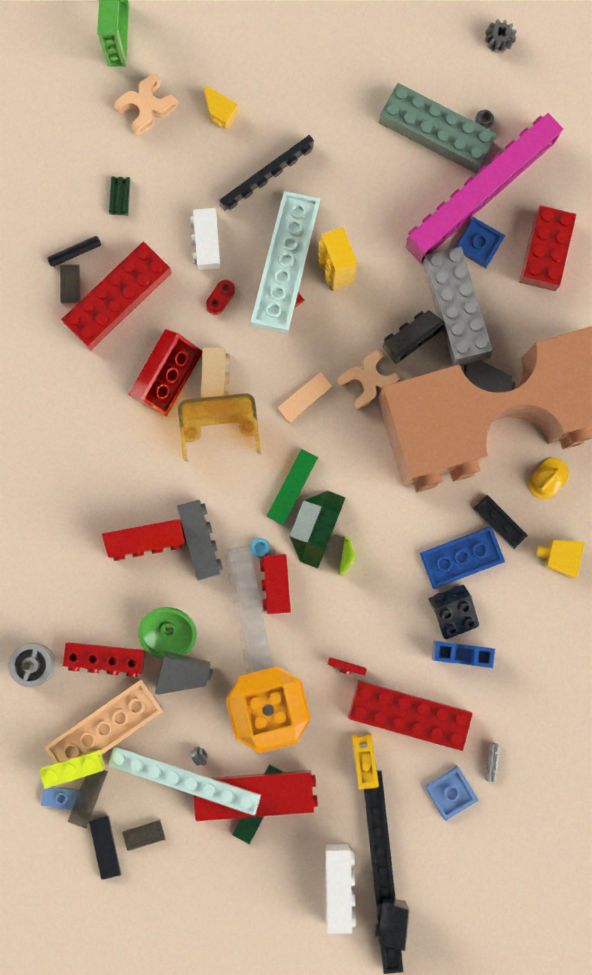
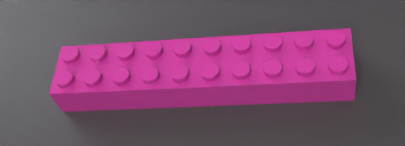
[405,113,564,263]

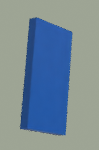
[419,526,505,589]

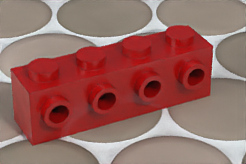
[63,642,145,677]

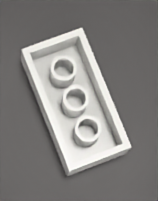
[325,844,356,934]

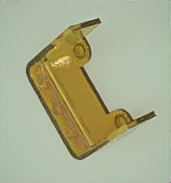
[178,393,261,462]

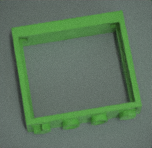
[97,0,129,67]

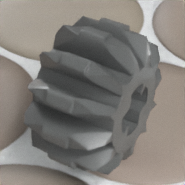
[485,19,516,53]

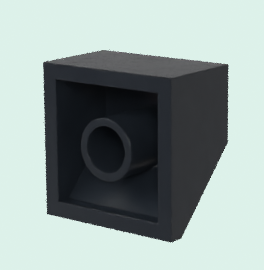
[375,898,409,951]

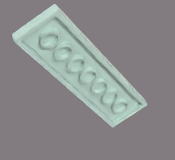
[250,191,320,333]

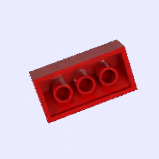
[128,329,202,417]
[102,519,186,561]

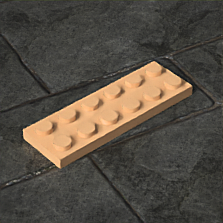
[44,679,164,763]

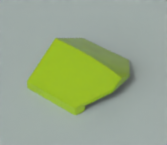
[339,536,357,576]

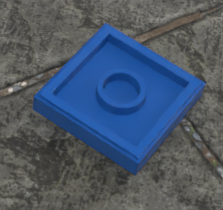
[455,217,506,268]

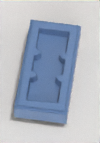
[41,786,84,811]

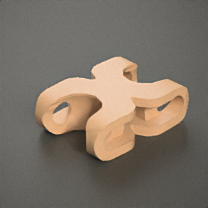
[114,74,178,135]
[337,349,402,409]

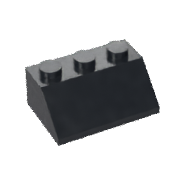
[382,310,445,365]

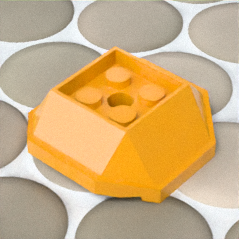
[226,666,311,753]

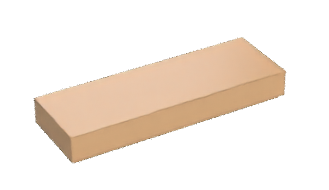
[277,372,333,423]

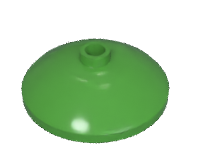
[138,607,197,659]

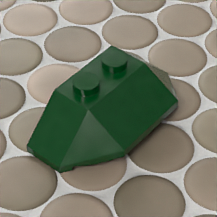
[289,491,346,569]

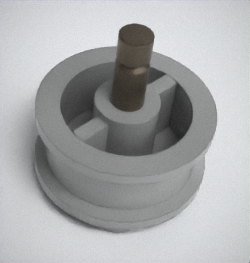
[8,643,55,687]

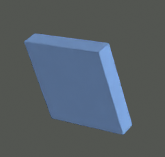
[425,766,479,821]

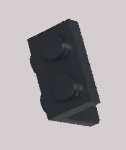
[428,584,479,639]

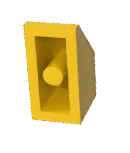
[204,85,238,129]

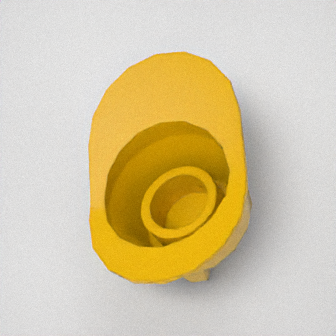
[529,458,569,499]

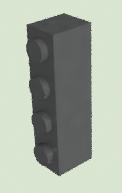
[177,500,223,581]

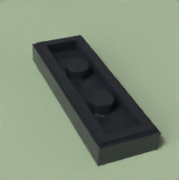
[473,495,528,549]
[89,816,121,880]

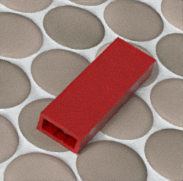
[194,770,318,821]

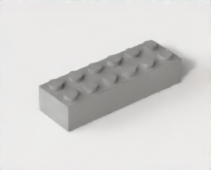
[423,247,493,366]

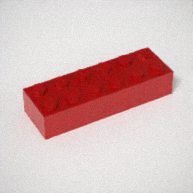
[61,241,172,351]
[348,680,473,751]

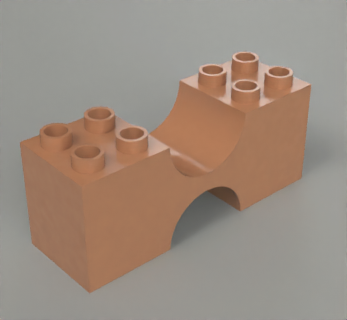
[377,326,592,493]

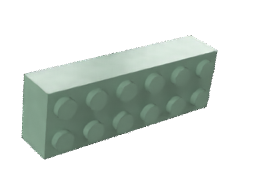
[379,83,497,174]

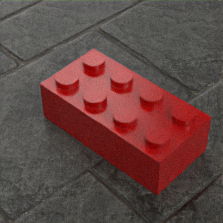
[519,205,577,291]

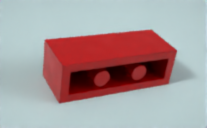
[260,554,291,614]

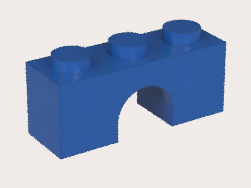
[432,641,495,668]

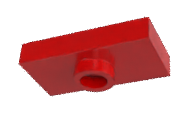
[327,657,367,676]

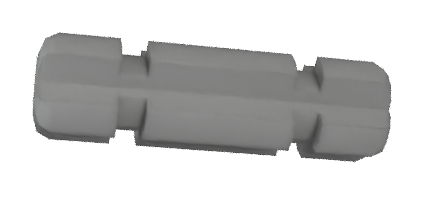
[485,743,500,782]

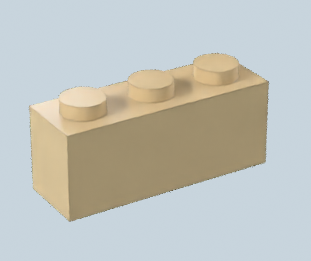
[201,347,230,408]

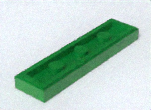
[266,449,318,525]

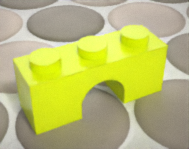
[39,750,105,789]

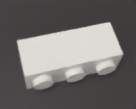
[190,208,221,270]

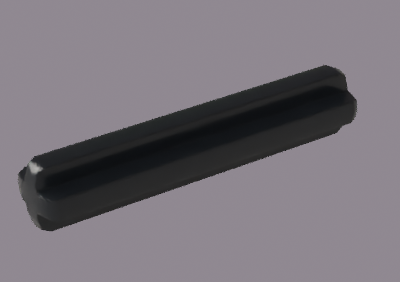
[47,236,101,267]

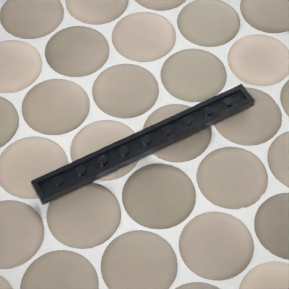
[364,770,404,974]

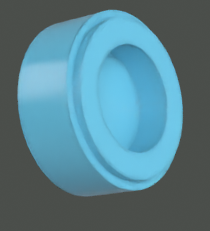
[251,538,270,558]

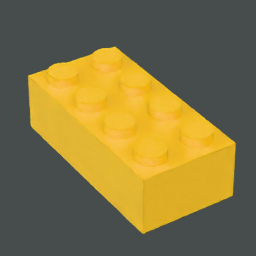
[317,226,358,291]

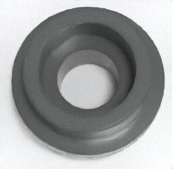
[475,110,494,128]
[191,746,208,766]

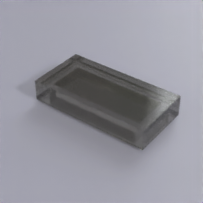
[60,265,80,303]
[122,820,166,851]

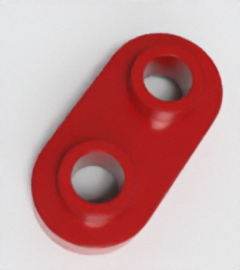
[206,280,235,315]

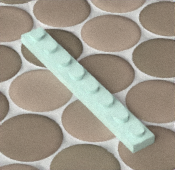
[108,746,261,815]

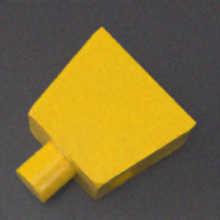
[536,540,585,579]

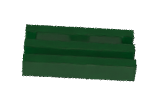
[109,176,131,216]

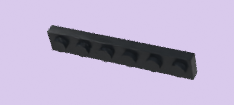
[219,135,314,212]

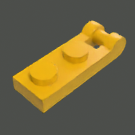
[352,733,379,790]

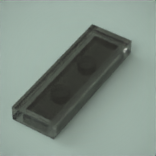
[67,770,108,828]

